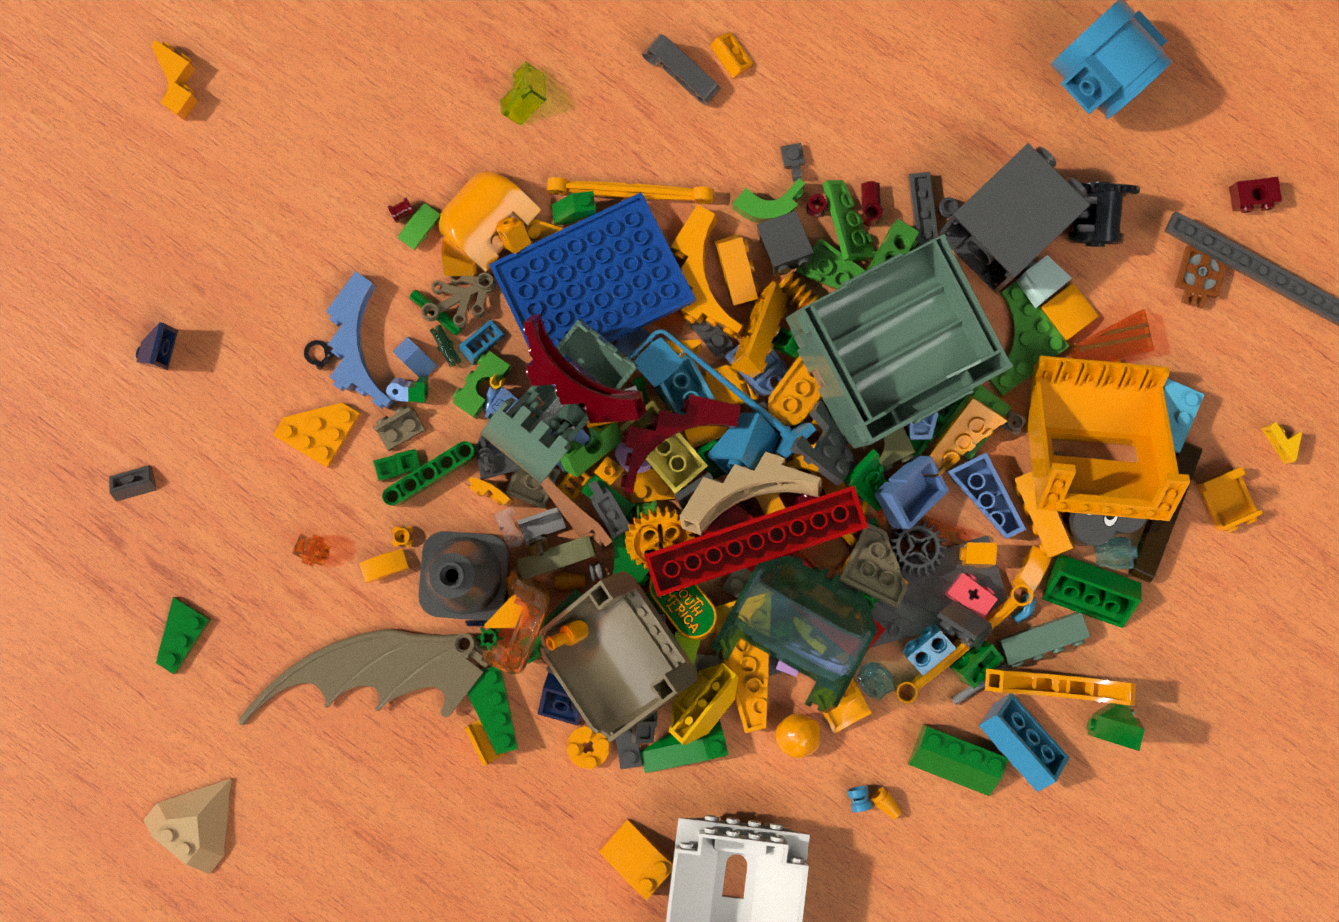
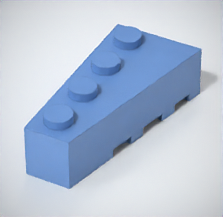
[946,452,1026,539]

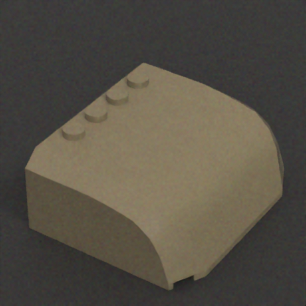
[537,571,698,742]

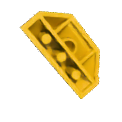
[669,663,738,745]

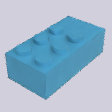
[979,693,1070,792]

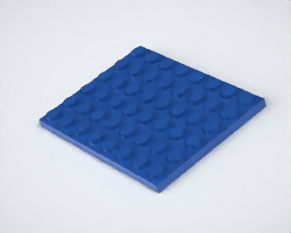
[489,192,696,362]

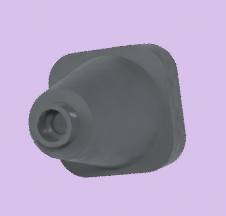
[419,531,511,620]

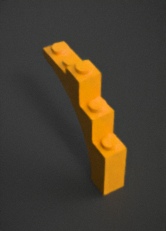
[671,204,745,338]
[985,669,1136,706]

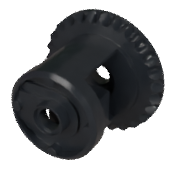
[1068,182,1140,247]

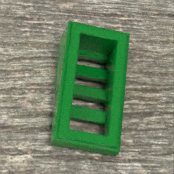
[772,328,800,358]

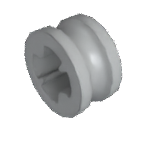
[589,561,603,582]

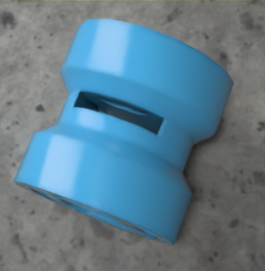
[847,785,873,813]

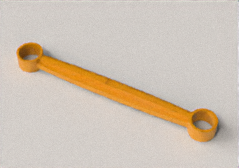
[547,177,714,204]
[896,584,1033,703]

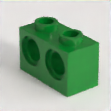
[950,640,1004,689]

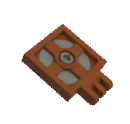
[1174,246,1226,309]

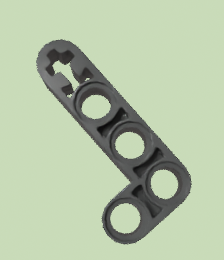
[642,34,720,106]

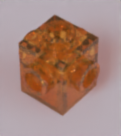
[292,533,331,566]

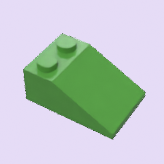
[935,385,1011,460]

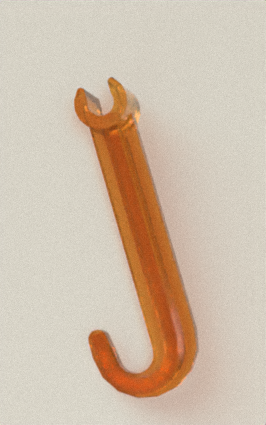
[878,508,966,544]

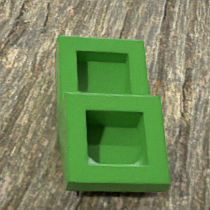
[398,203,440,251]

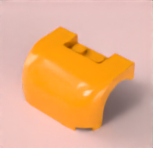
[439,171,541,272]

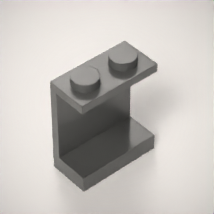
[756,211,814,276]

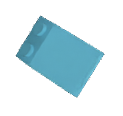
[654,354,715,415]

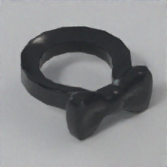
[304,340,335,370]

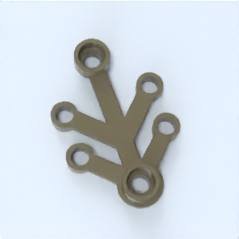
[421,273,496,328]

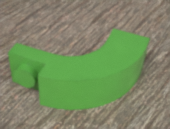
[732,178,805,223]

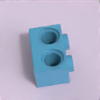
[902,623,956,676]

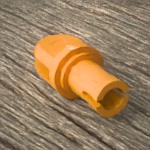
[546,620,589,650]

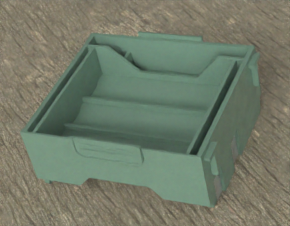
[785,234,1013,449]

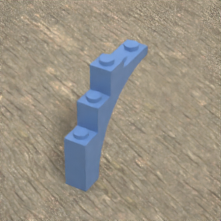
[326,271,395,409]

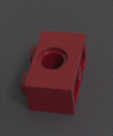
[1229,177,1282,213]

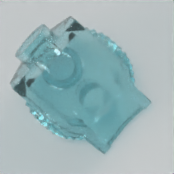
[1094,537,1138,570]
[857,662,896,701]

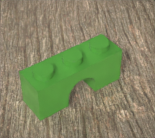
[452,351,512,419]
[560,422,622,477]

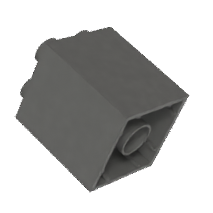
[938,143,1090,294]

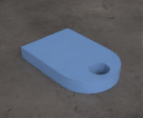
[725,345,788,397]

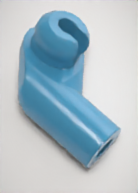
[1011,593,1036,624]

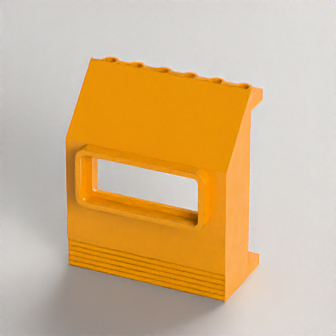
[1028,356,1190,521]

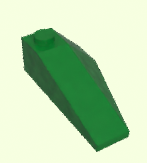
[1087,703,1145,751]

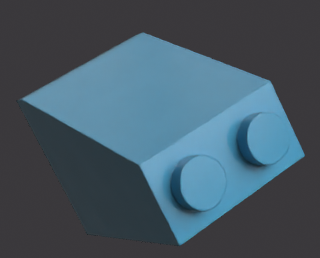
[708,412,780,476]

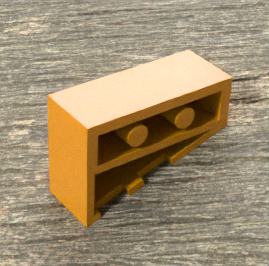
[713,234,760,305]

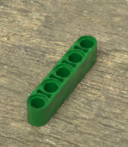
[382,441,477,506]

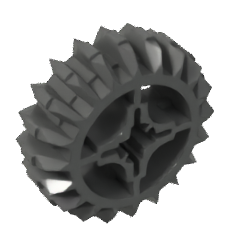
[889,521,946,578]

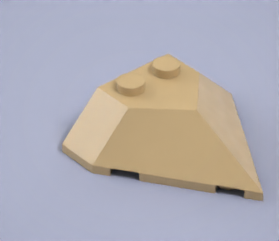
[144,778,232,874]

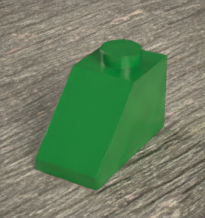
[552,191,596,225]

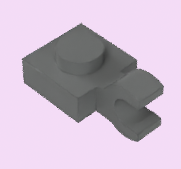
[780,143,805,182]

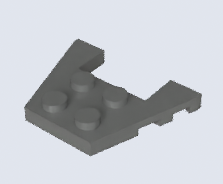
[790,400,855,486]

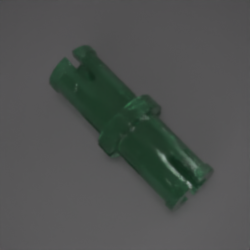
[430,325,462,368]

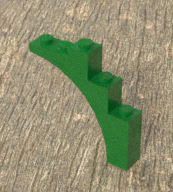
[581,474,650,586]

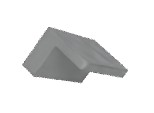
[518,507,566,541]

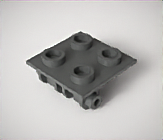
[475,436,522,480]

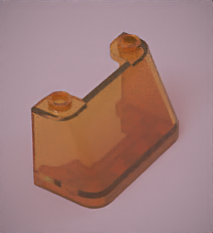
[481,578,550,675]

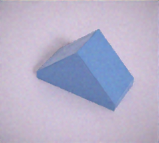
[393,337,437,377]

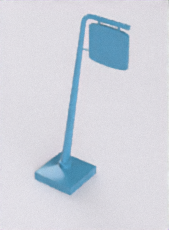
[627,329,817,459]

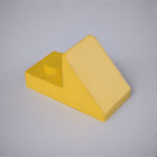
[1261,422,1302,464]

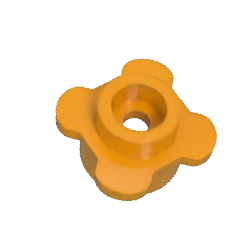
[392,526,413,547]

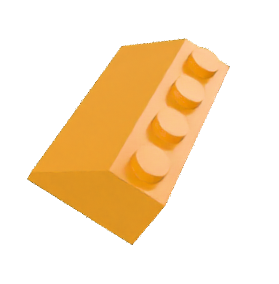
[731,281,788,378]

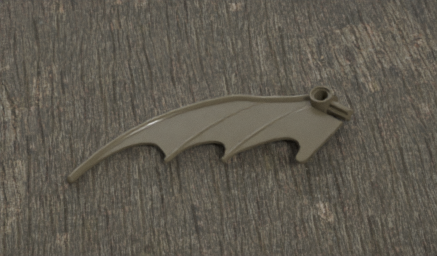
[238,629,493,725]

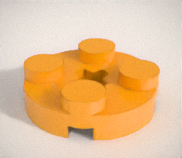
[567,725,609,769]

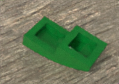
[373,449,420,482]

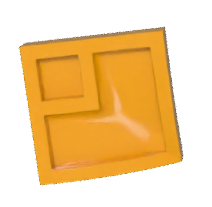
[813,675,872,734]

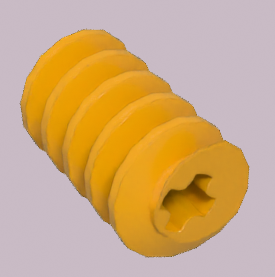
[778,271,819,311]

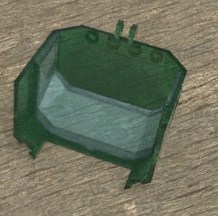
[710,555,877,713]

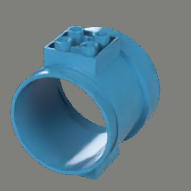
[1050,0,1173,120]

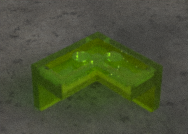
[500,61,547,125]

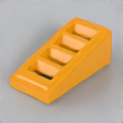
[557,469,594,502]

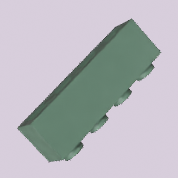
[996,612,1090,667]

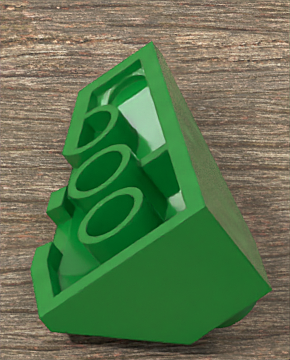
[640,719,729,773]

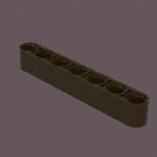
[1128,441,1202,583]

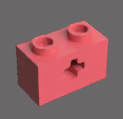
[944,573,998,619]

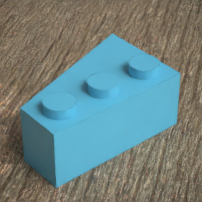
[1163,378,1205,454]

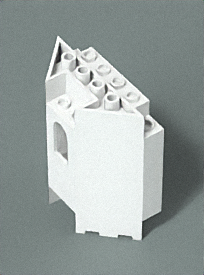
[666,815,810,922]

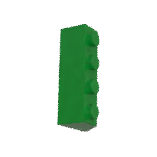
[1042,554,1141,628]
[908,724,1008,796]

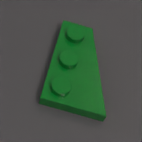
[845,449,887,512]
[156,597,211,674]

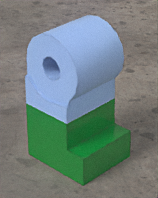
[386,376,429,403]

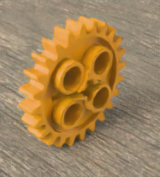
[625,507,695,569]

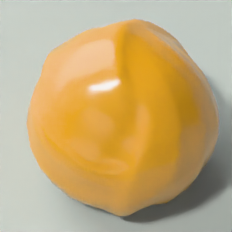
[775,713,821,759]

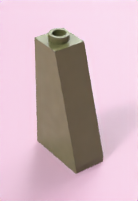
[515,535,597,580]

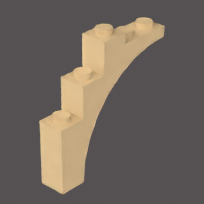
[680,452,822,536]

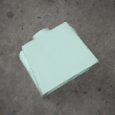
[1016,255,1072,308]

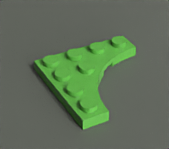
[989,282,1069,397]

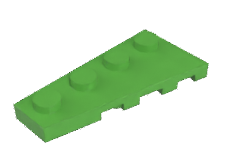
[823,180,877,261]
[795,238,865,290]

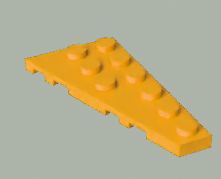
[714,590,772,733]

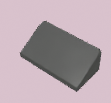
[109,465,156,501]

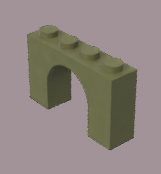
[846,427,915,477]

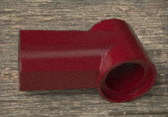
[861,181,883,227]

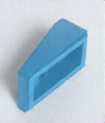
[459,320,505,365]

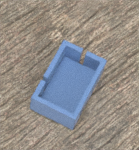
[874,456,949,529]

